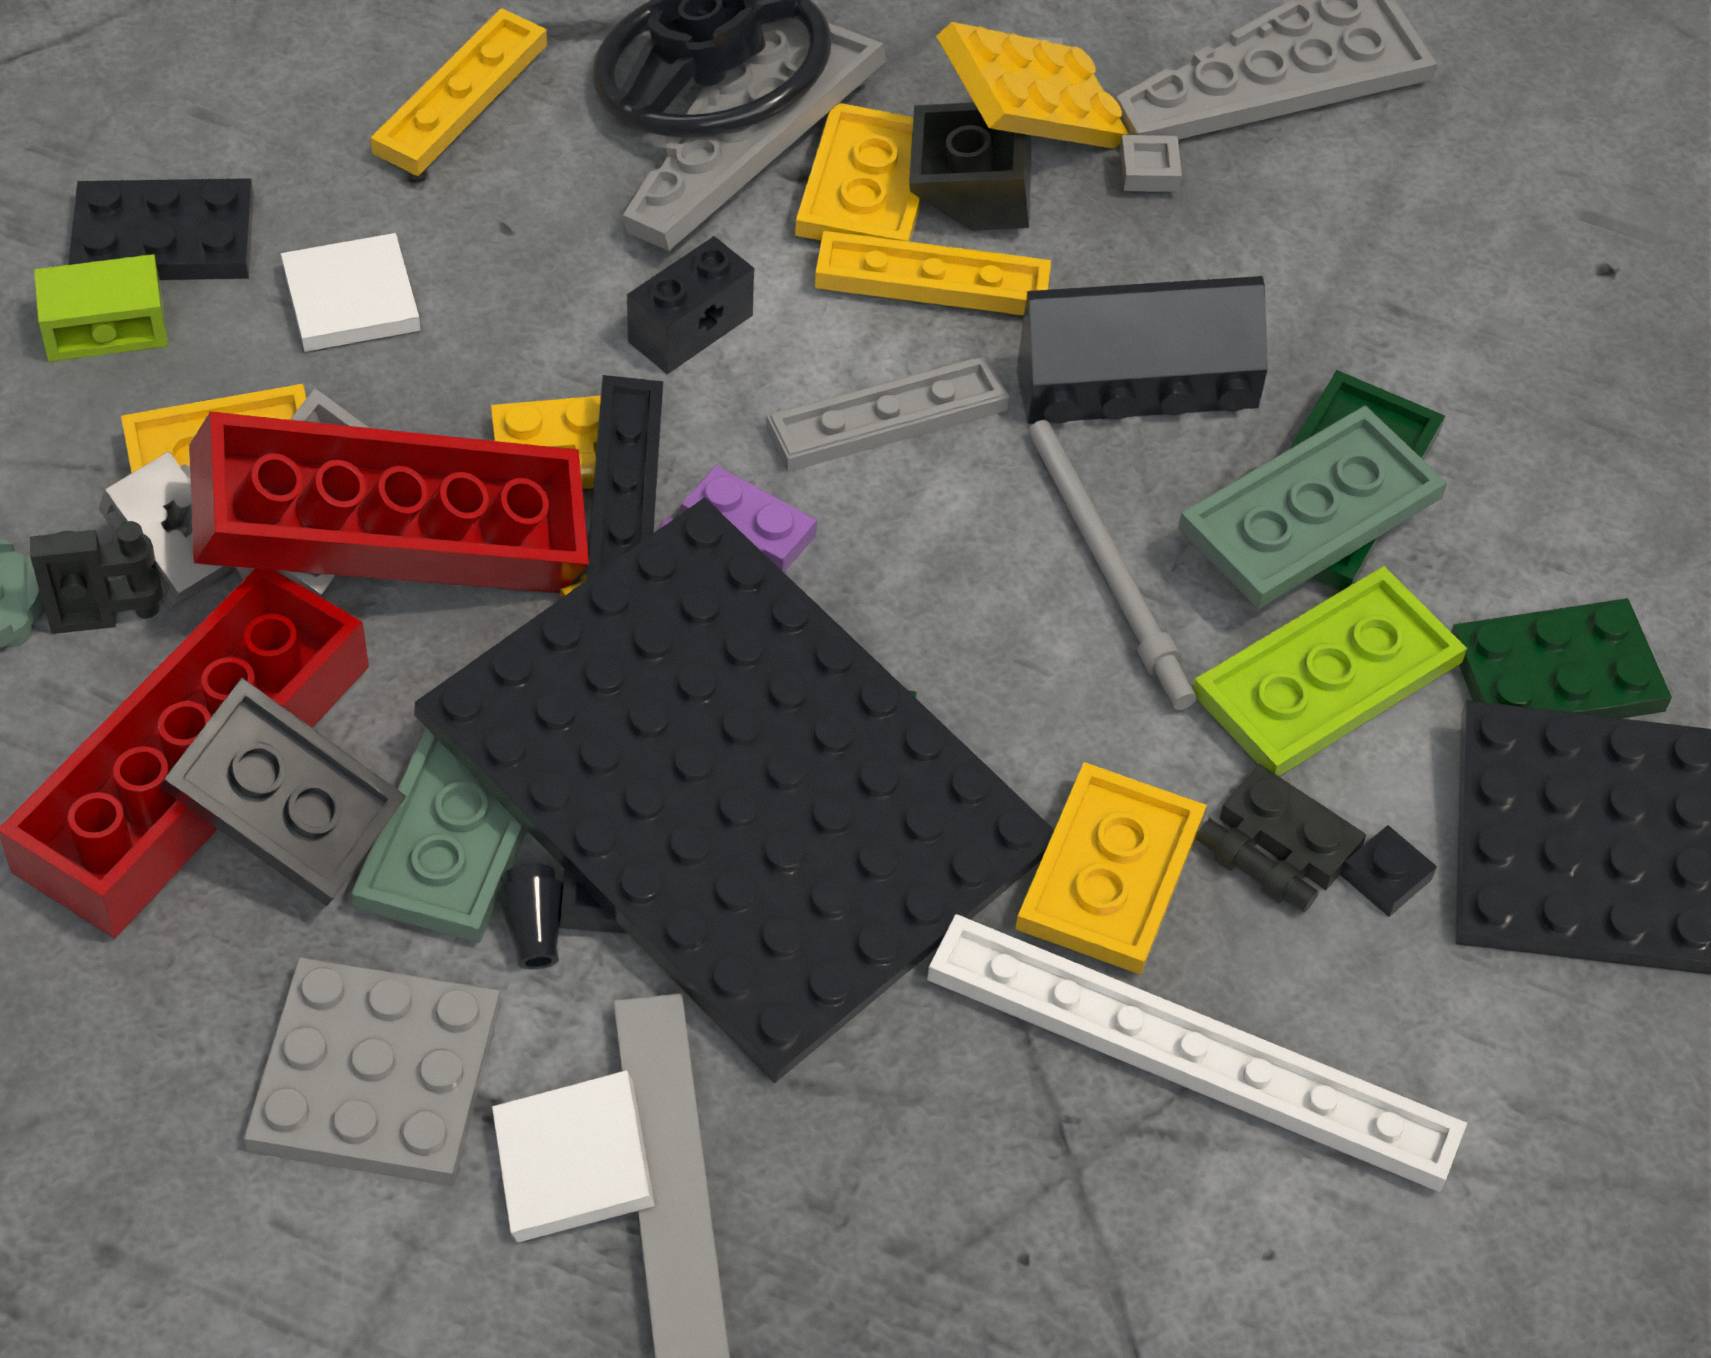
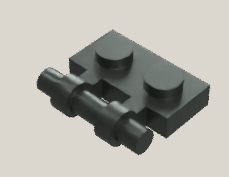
[30,521,163,634]
[1196,764,1367,913]

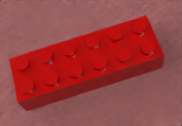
[189,411,589,593]
[0,569,369,939]

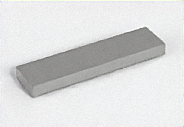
[766,355,1009,472]

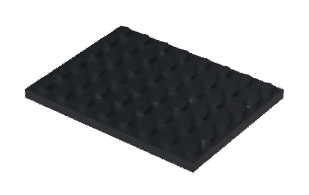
[414,497,1054,1083]

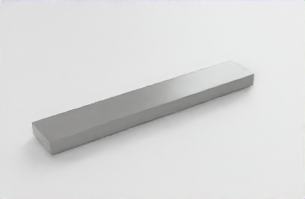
[614,993,730,1358]

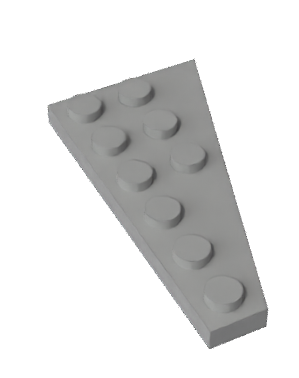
[1116,0,1437,140]
[623,16,886,251]

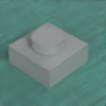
[1120,135,1182,192]

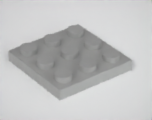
[244,957,501,1186]

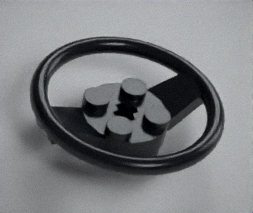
[593,0,832,137]

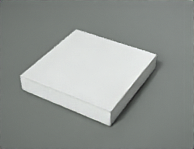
[281,233,421,352]
[492,1070,655,1243]

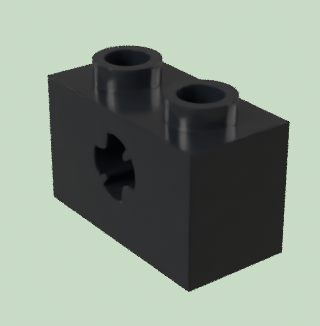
[627,236,754,375]

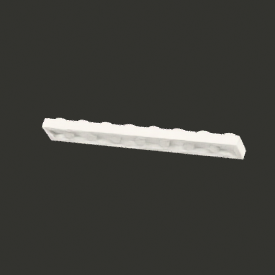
[927,914,1467,1192]

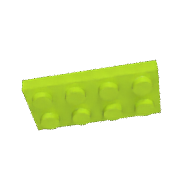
[1192,566,1467,776]

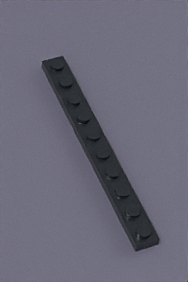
[559,375,663,934]

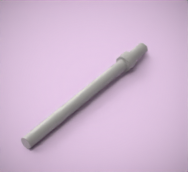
[1028,420,1197,710]

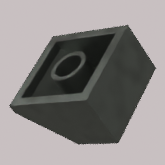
[909,102,1032,231]

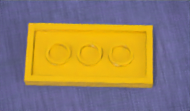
[936,22,1130,149]

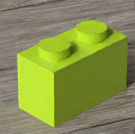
[34,254,168,362]

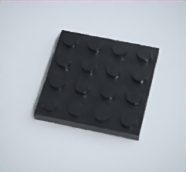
[1456,700,1711,974]

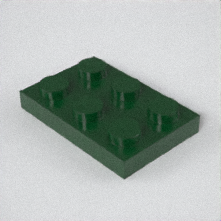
[1451,598,1672,718]

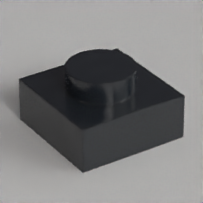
[1340,825,1437,917]

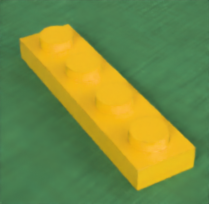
[370,8,547,176]
[815,231,1052,315]

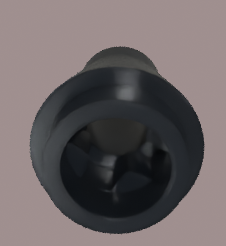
[496,864,563,970]

